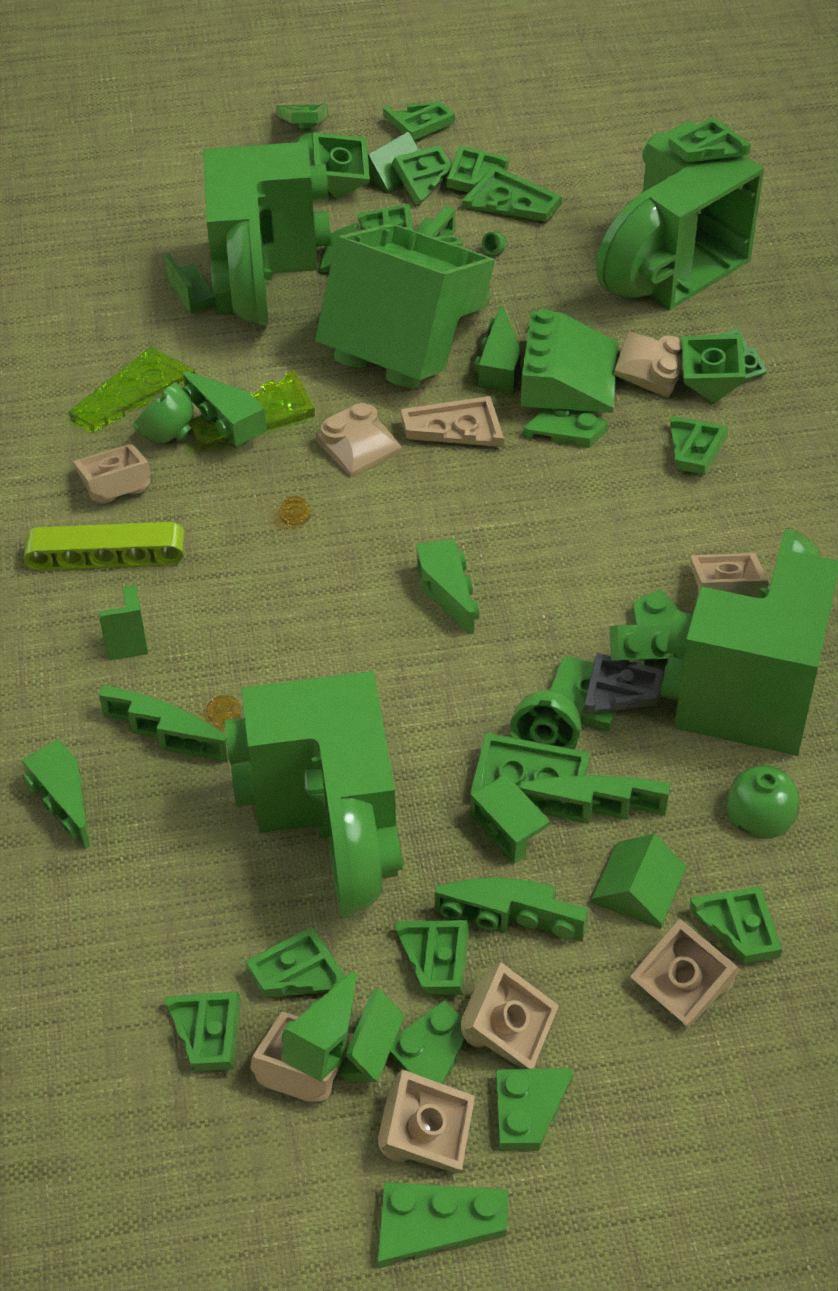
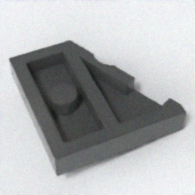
[582,653,664,714]

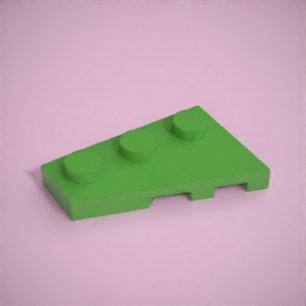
[276,104,328,128]
[462,166,562,222]
[470,733,590,801]

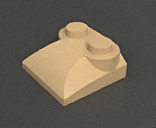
[613,332,683,398]
[316,403,402,477]
[73,443,151,504]
[690,553,768,599]
[630,919,740,1028]
[461,962,559,1069]
[250,1011,353,1102]
[378,1069,475,1173]

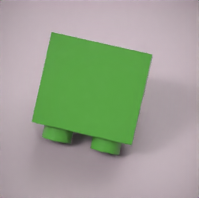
[596,120,764,310]
[203,142,331,326]
[315,223,496,388]
[661,528,838,756]
[224,671,403,918]

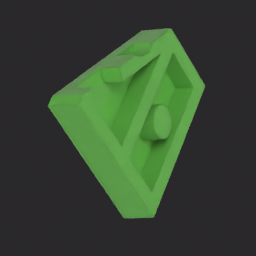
[383,101,455,140]
[668,117,751,162]
[446,146,510,192]
[523,408,609,448]
[245,927,346,997]
[388,1000,466,1084]

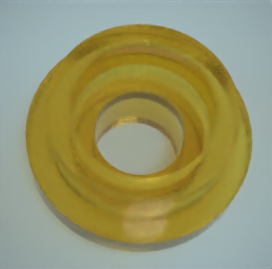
[279,496,311,526]
[206,695,241,728]

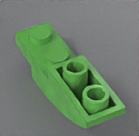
[609,624,684,661]
[435,878,588,941]

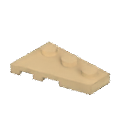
[401,396,504,447]

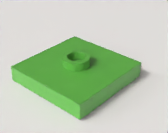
[550,655,617,731]

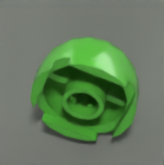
[133,382,194,444]
[510,690,581,749]
[726,765,800,839]

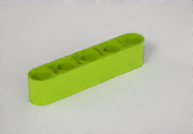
[24,522,184,571]

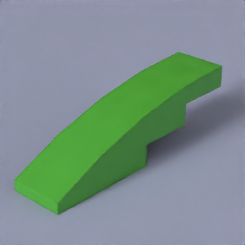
[99,685,229,762]
[519,775,671,824]

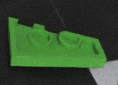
[378,1182,509,1268]

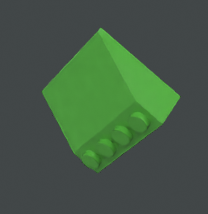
[521,309,618,413]

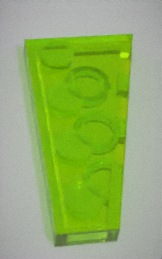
[69,346,196,433]
[189,369,315,450]

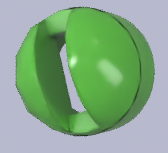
[481,232,506,255]

